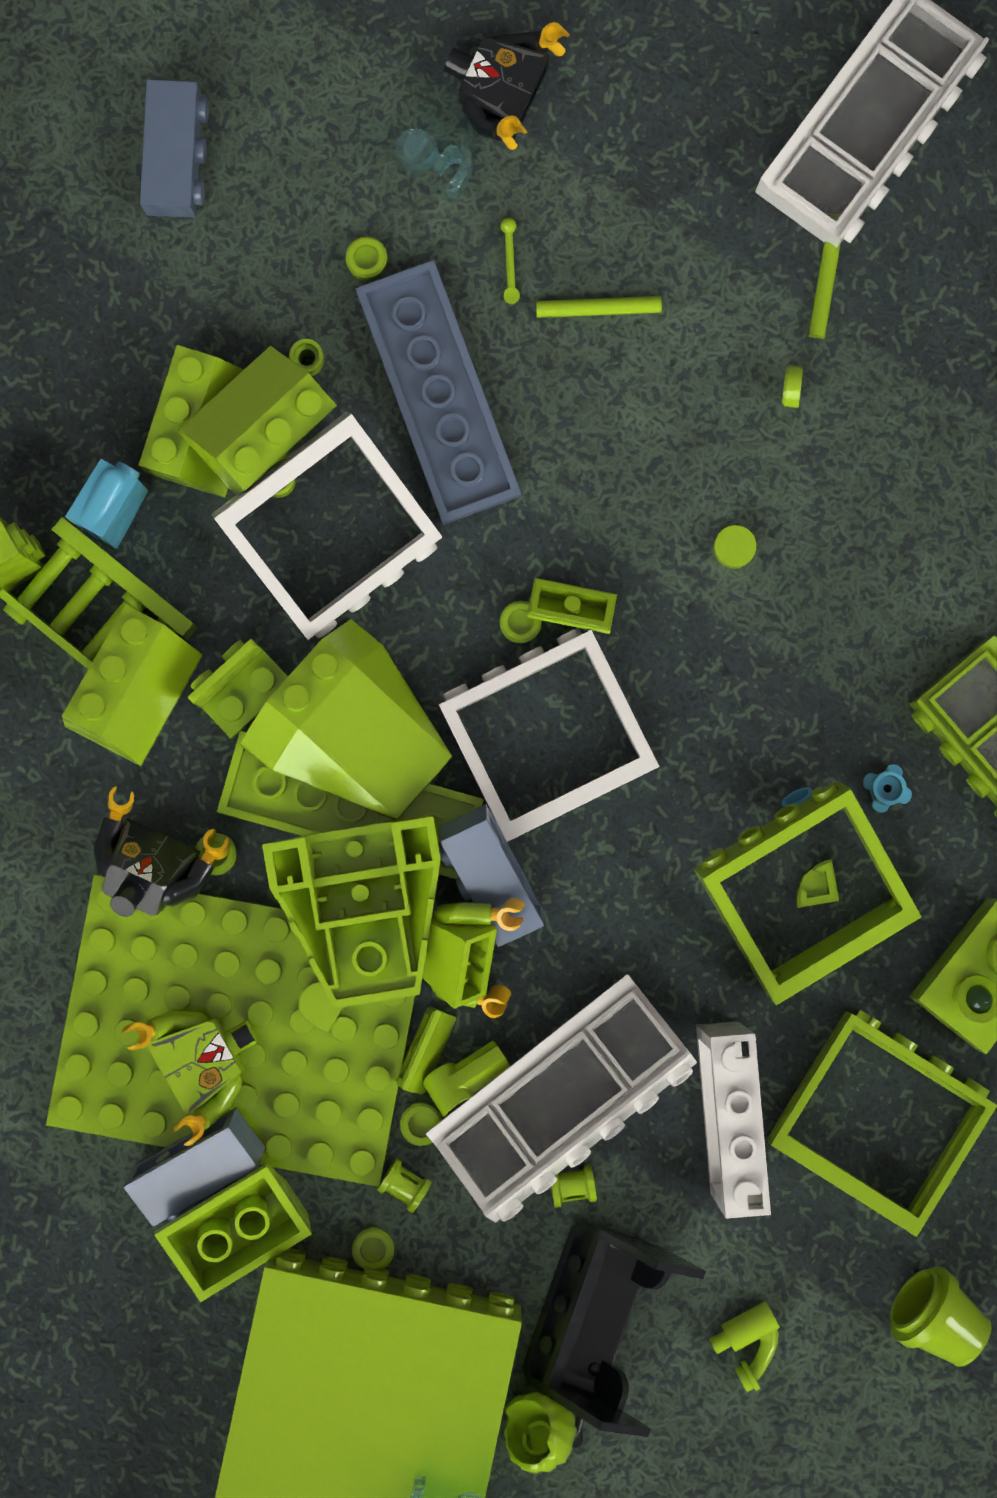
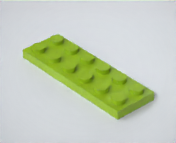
[217,731,484,879]

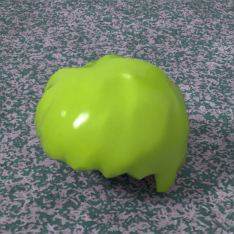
[504,1392,577,1474]

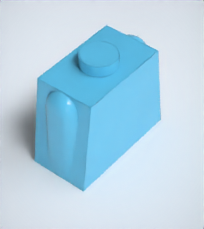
[65,459,148,550]

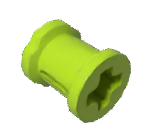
[376,1158,432,1213]
[551,1164,597,1208]

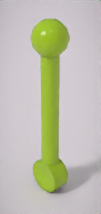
[500,217,520,304]

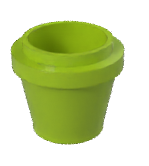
[890,1266,991,1367]

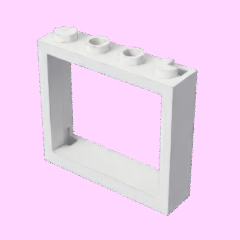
[211,411,442,640]
[439,628,659,842]
[696,1021,771,1219]

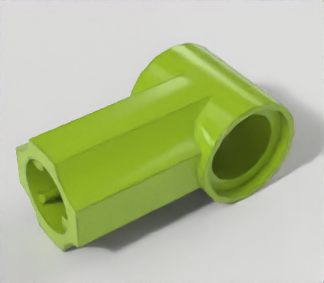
[423,1041,510,1119]

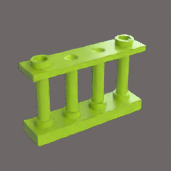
[0,517,198,669]

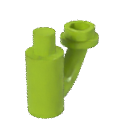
[709,1301,780,1392]

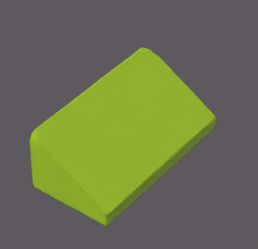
[527,578,617,634]
[396,1006,456,1095]

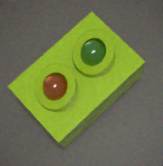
[909,898,997,1054]

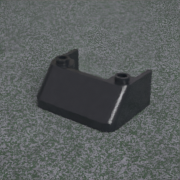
[524,1222,706,1437]

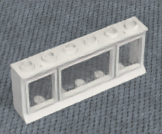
[755,0,989,248]
[426,974,697,1223]

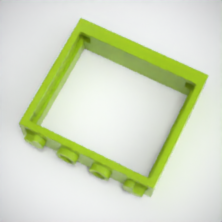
[693,781,921,1005]
[766,1010,997,1237]

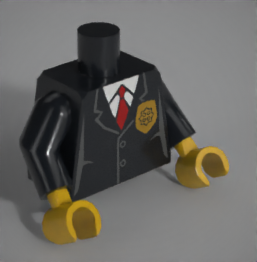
[444,22,570,150]
[94,786,230,917]

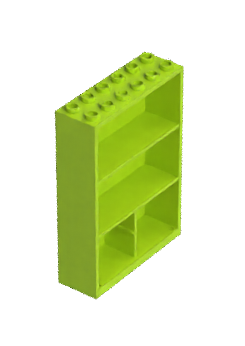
[215,1248,522,1498]

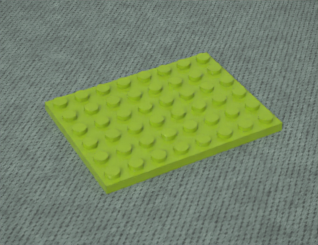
[46,874,415,1187]

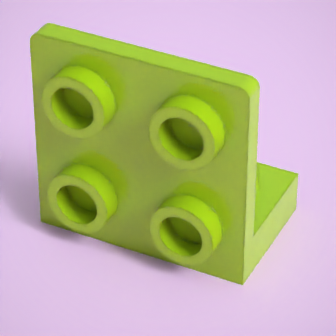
[188,639,288,739]

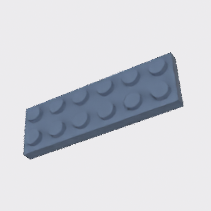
[355,260,521,525]

